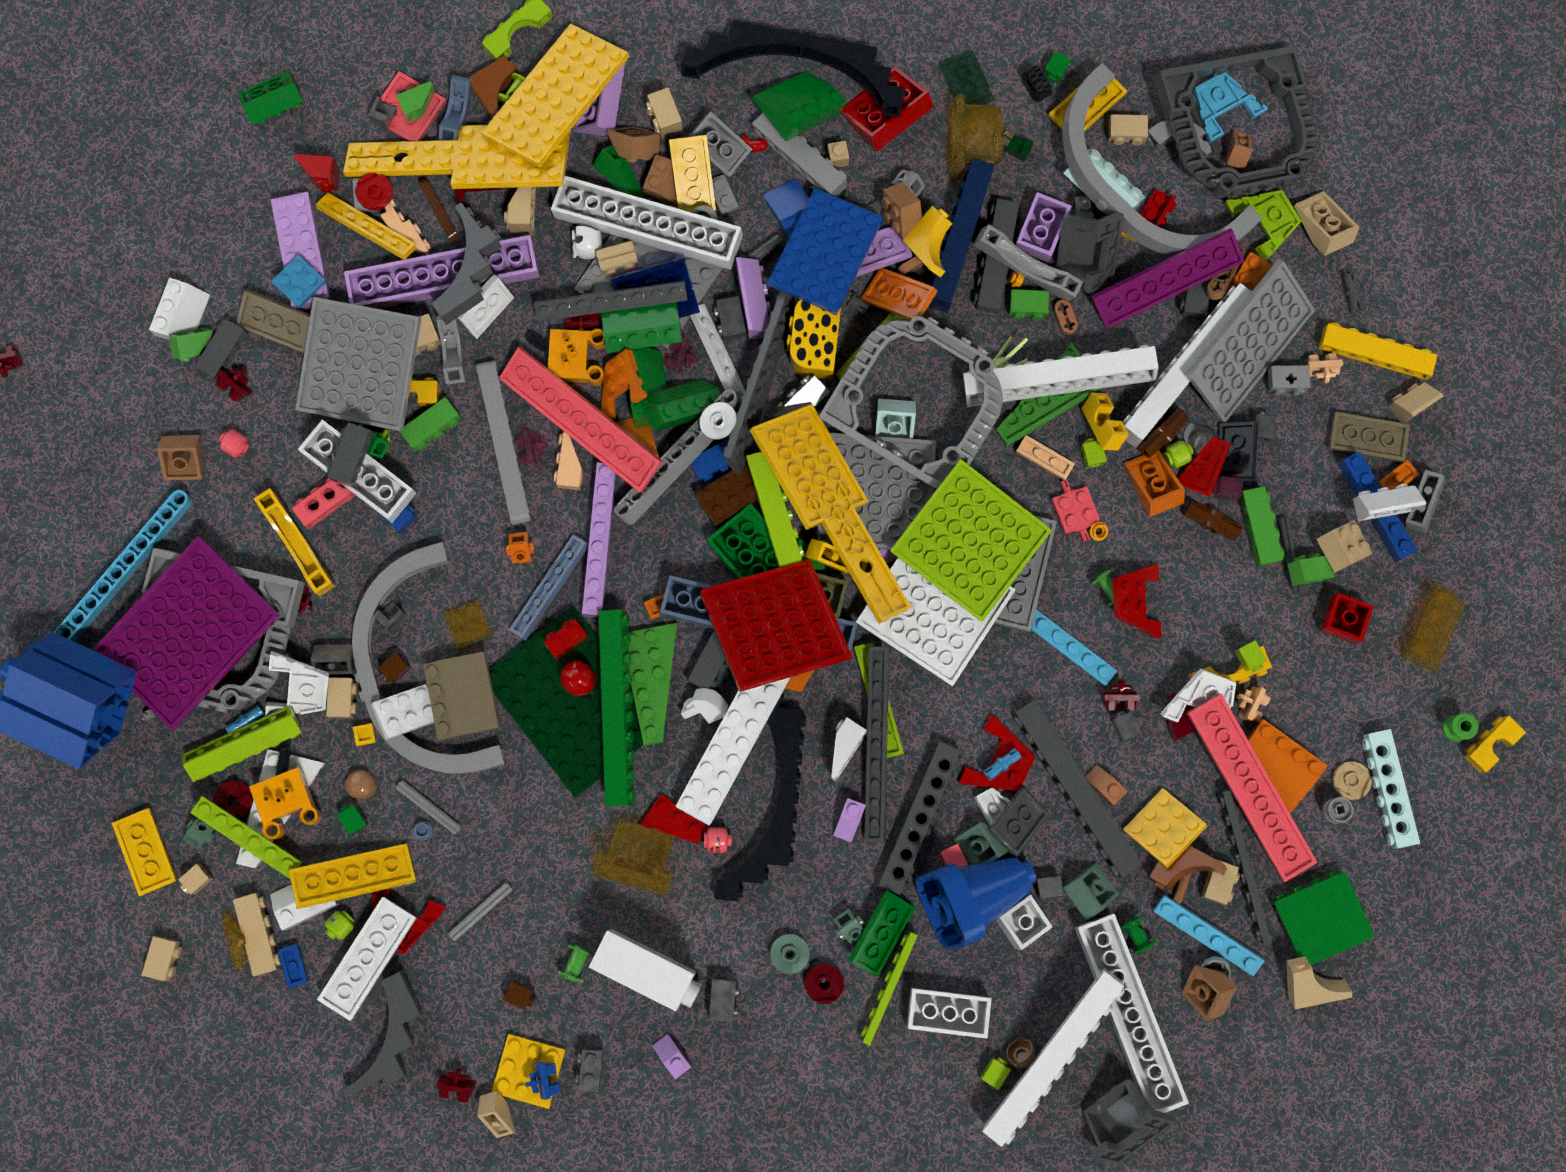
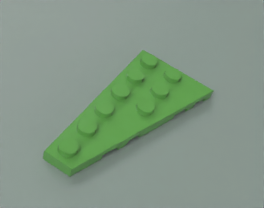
[996,343,1103,447]
[628,623,677,746]

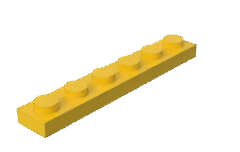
[316,193,416,260]

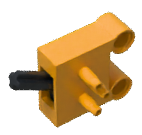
[526,329,606,386]
[249,748,322,840]

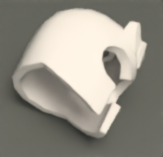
[572,226,603,259]

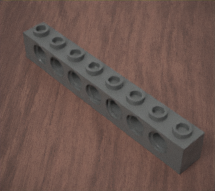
[877,741,962,895]

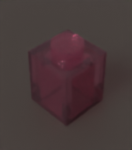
[1213,476,1243,501]

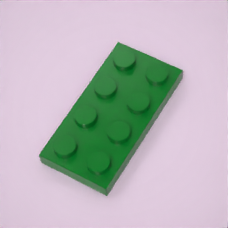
[848,890,915,977]

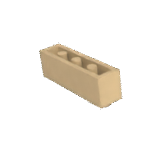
[233,893,281,977]

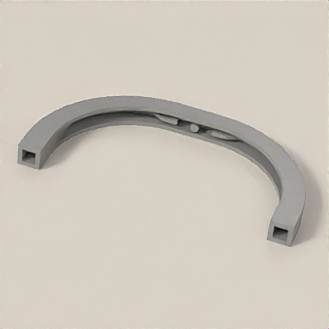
[1062,63,1262,256]
[352,542,506,774]

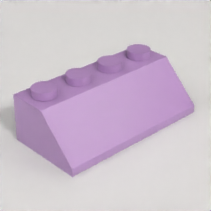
[573,63,625,136]
[736,257,771,340]

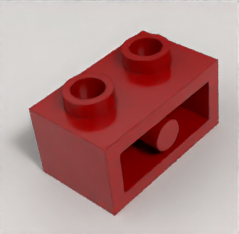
[544,619,588,660]

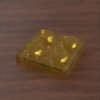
[443,600,493,650]

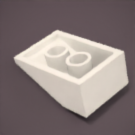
[831,718,867,782]

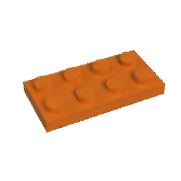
[861,268,938,323]

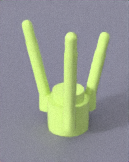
[993,336,1028,368]

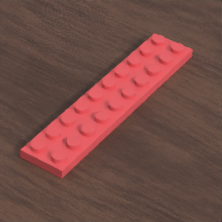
[499,347,663,493]
[1187,693,1318,882]

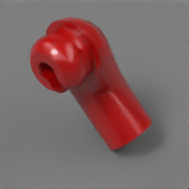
[741,135,768,153]

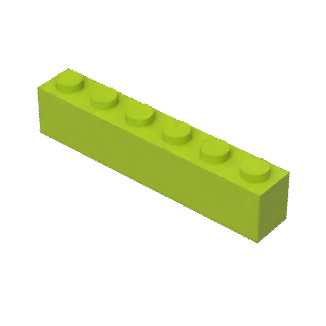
[746,452,804,568]
[182,706,302,782]
[190,796,303,879]

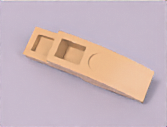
[380,199,431,256]

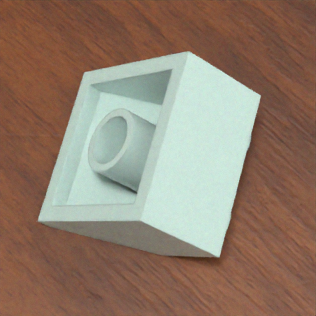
[875,399,916,439]

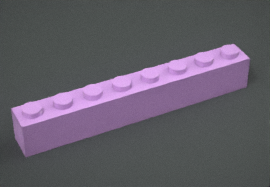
[582,462,617,618]

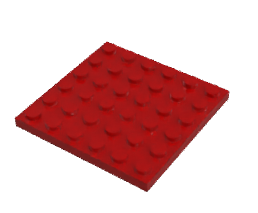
[700,559,852,692]

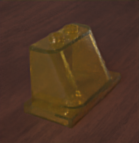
[948,94,1004,179]
[593,820,675,897]

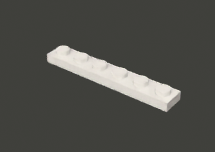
[687,304,746,398]

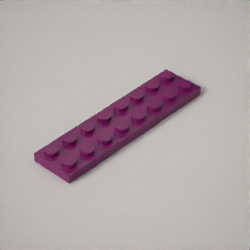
[1092,228,1245,329]

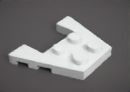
[265,651,329,716]
[1160,668,1236,722]

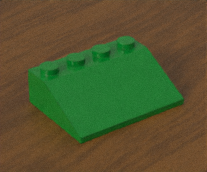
[752,71,847,142]
[706,503,779,579]

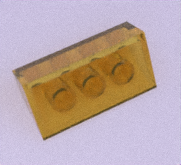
[1401,586,1466,673]

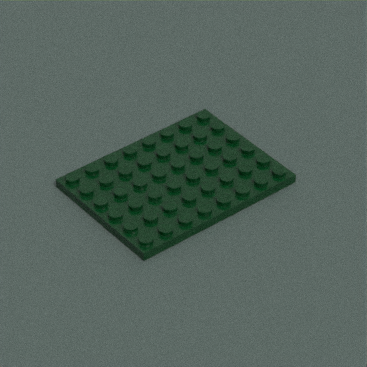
[489,605,667,798]

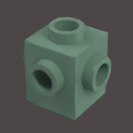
[183,818,215,850]
[833,908,865,945]

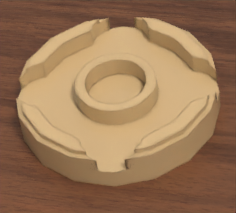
[1332,761,1372,800]

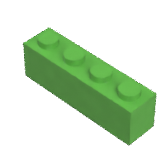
[1239,486,1285,567]

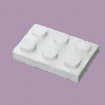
[458,274,514,339]
[371,684,434,740]

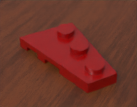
[1178,436,1232,497]
[639,794,709,844]

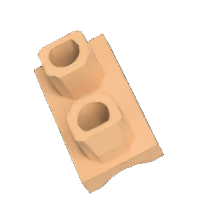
[1307,353,1343,383]
[1237,686,1271,722]

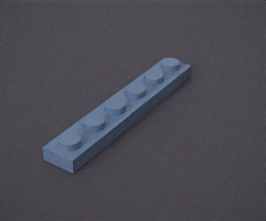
[509,535,589,641]

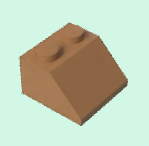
[607,126,660,162]
[643,155,678,207]
[157,435,203,480]
[1181,965,1237,1021]

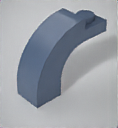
[438,75,472,141]

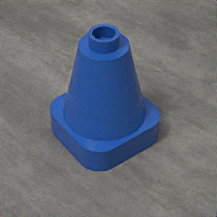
[915,857,1036,951]

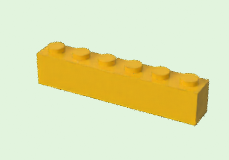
[1318,323,1437,380]

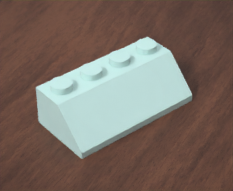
[1063,147,1145,210]

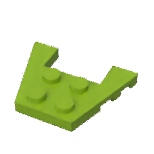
[1224,190,1302,261]

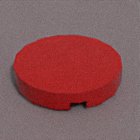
[355,173,394,210]

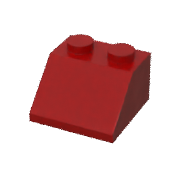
[294,154,340,193]

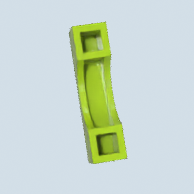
[482,0,553,61]

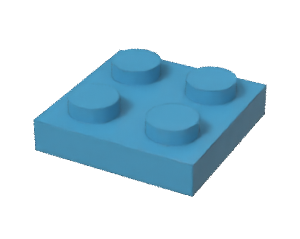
[271,255,326,309]

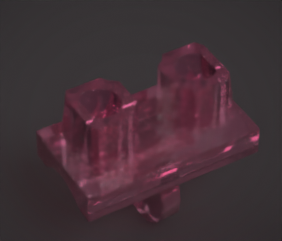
[665,338,698,375]
[515,430,548,466]

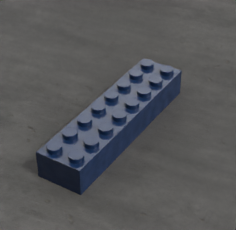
[928,158,995,313]

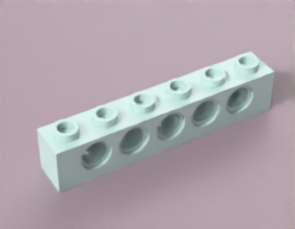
[1362,729,1420,849]

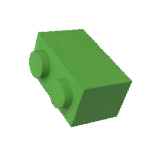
[1009,289,1049,320]
[1288,553,1335,586]

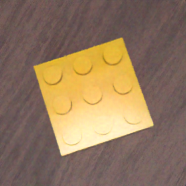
[1123,788,1207,868]
[492,1034,566,1109]

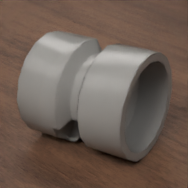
[1321,797,1353,823]

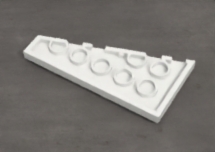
[236,749,325,868]

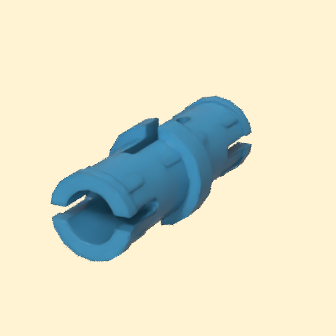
[225,705,265,733]
[983,748,1021,781]

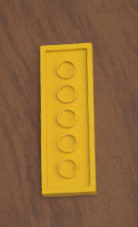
[289,843,416,909]

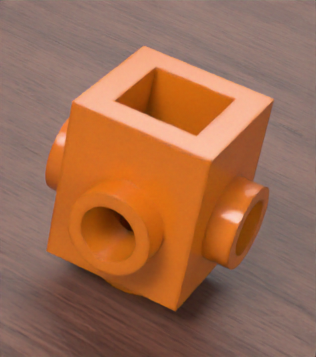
[506,532,535,564]

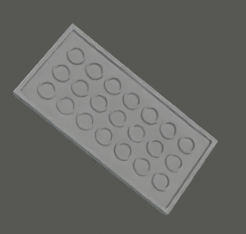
[1186,259,1315,423]

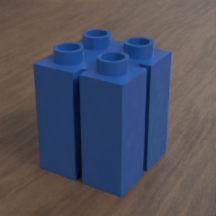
[0,632,137,770]

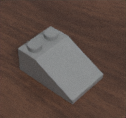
[688,111,752,178]

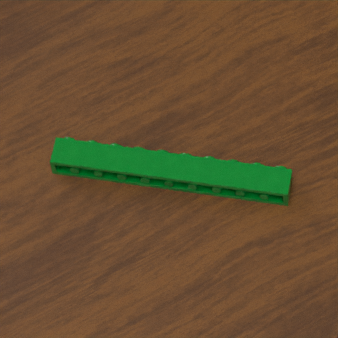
[599,609,636,807]

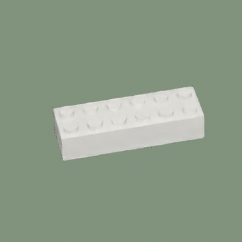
[298,420,416,523]

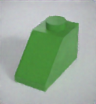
[396,81,435,121]
[169,328,213,362]

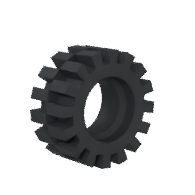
[1022,65,1052,102]

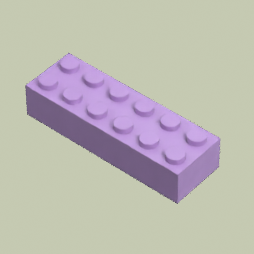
[271,192,332,311]

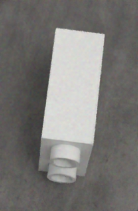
[589,929,702,1011]

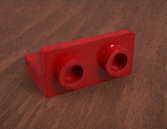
[1140,189,1177,228]

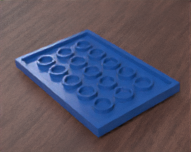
[768,188,884,315]

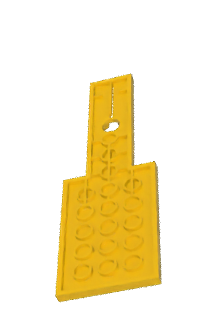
[343,125,571,189]
[749,404,912,624]

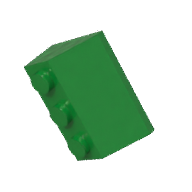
[238,70,303,125]

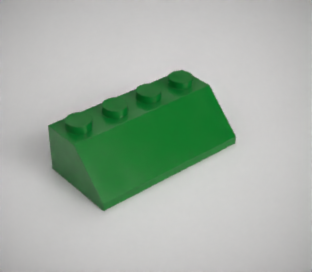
[602,302,683,353]
[629,347,667,428]
[641,379,721,432]

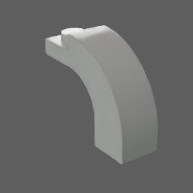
[1147,120,1212,159]
[436,316,465,384]

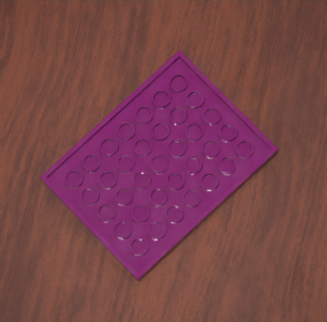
[92,536,281,730]

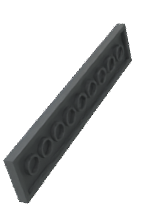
[723,291,796,474]

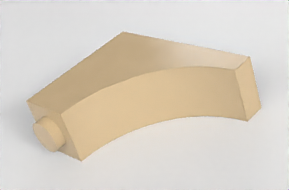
[1286,957,1352,1009]

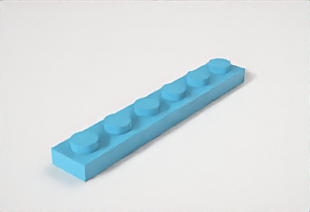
[1031,609,1117,686]
[1154,894,1265,976]

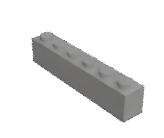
[752,113,848,197]

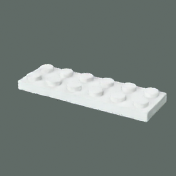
[317,897,417,1021]

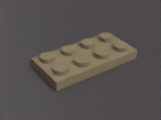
[236,289,310,353]
[1328,411,1410,463]

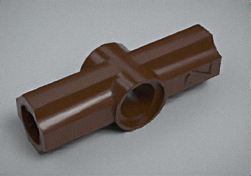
[1138,408,1189,458]
[1183,500,1243,541]

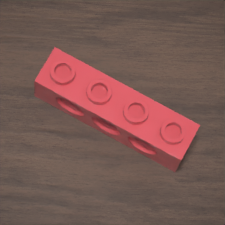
[292,478,356,530]

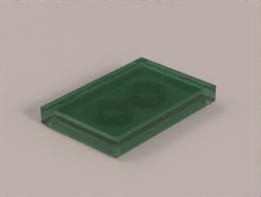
[939,50,994,114]

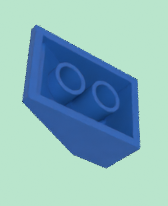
[763,178,810,241]

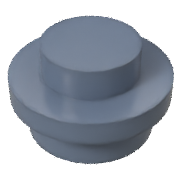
[413,821,433,841]

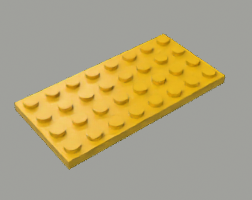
[481,24,630,167]

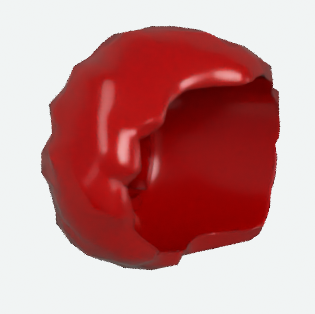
[560,661,596,697]

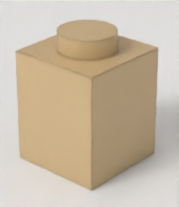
[827,141,849,168]
[178,864,214,895]

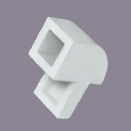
[680,688,729,724]

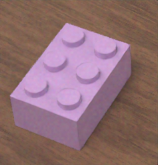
[1016,192,1072,263]

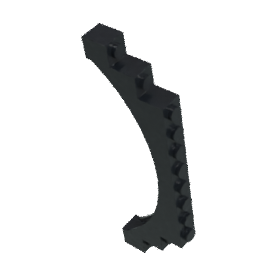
[681,20,905,118]
[715,682,806,901]

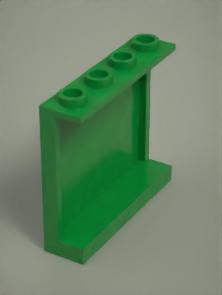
[1270,869,1375,965]

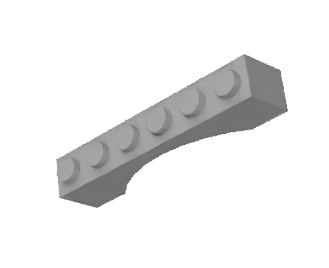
[973,224,1083,301]

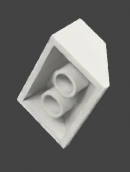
[149,278,210,340]
[1353,484,1426,521]
[270,885,340,930]

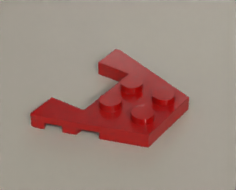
[1113,564,1162,639]
[958,715,1036,792]
[370,888,447,955]

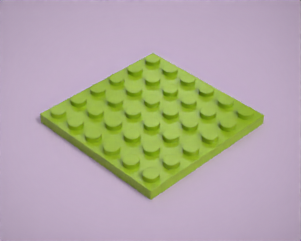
[890,459,1052,622]

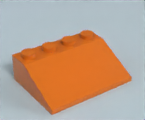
[1247,719,1328,813]

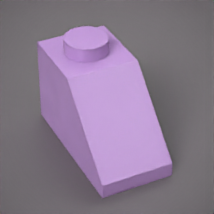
[833,798,866,842]
[652,1034,692,1080]

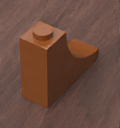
[468,55,517,119]
[1149,845,1227,890]

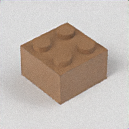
[882,182,922,239]

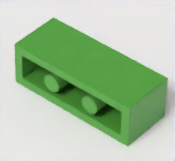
[399,397,461,452]

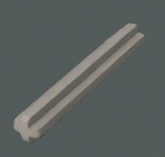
[396,781,461,834]
[448,883,513,941]

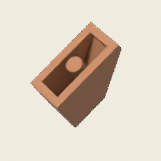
[1226,130,1253,170]
[1085,765,1128,806]

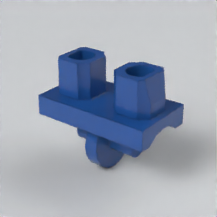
[525,1062,560,1100]

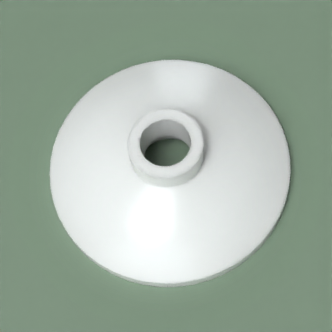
[700,402,737,439]

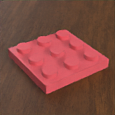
[381,71,447,141]

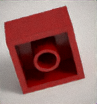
[1320,593,1374,645]

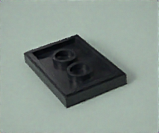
[1218,421,1258,480]

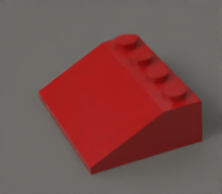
[840,66,934,152]

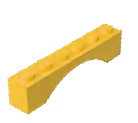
[254,488,336,597]

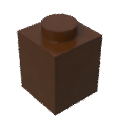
[378,652,411,684]
[503,981,536,1010]

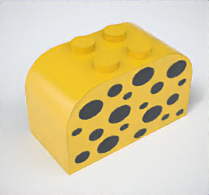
[786,300,841,380]

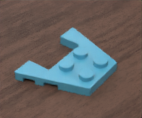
[1193,72,1268,144]

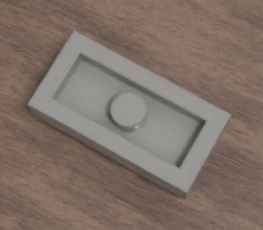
[712,174,739,216]

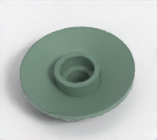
[770,934,810,974]

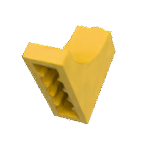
[903,206,952,278]

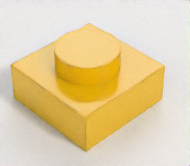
[353,723,377,746]

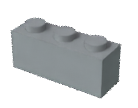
[1406,470,1445,534]

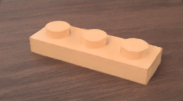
[1016,435,1075,481]

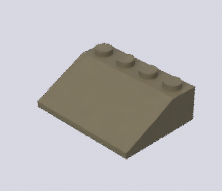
[423,652,500,741]

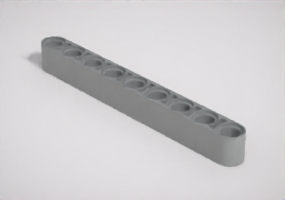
[476,360,531,525]
[615,389,741,525]

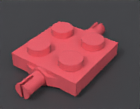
[1051,480,1101,542]

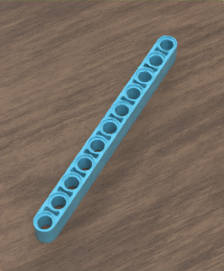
[54,490,192,642]

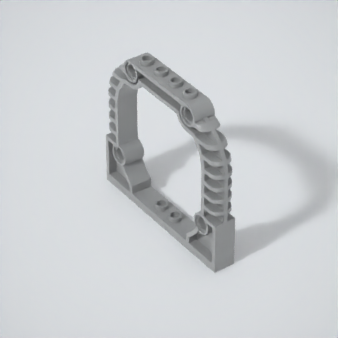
[819,316,1003,489]
[142,548,305,713]

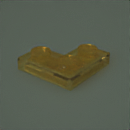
[222,915,246,971]

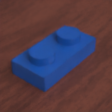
[278,944,309,988]

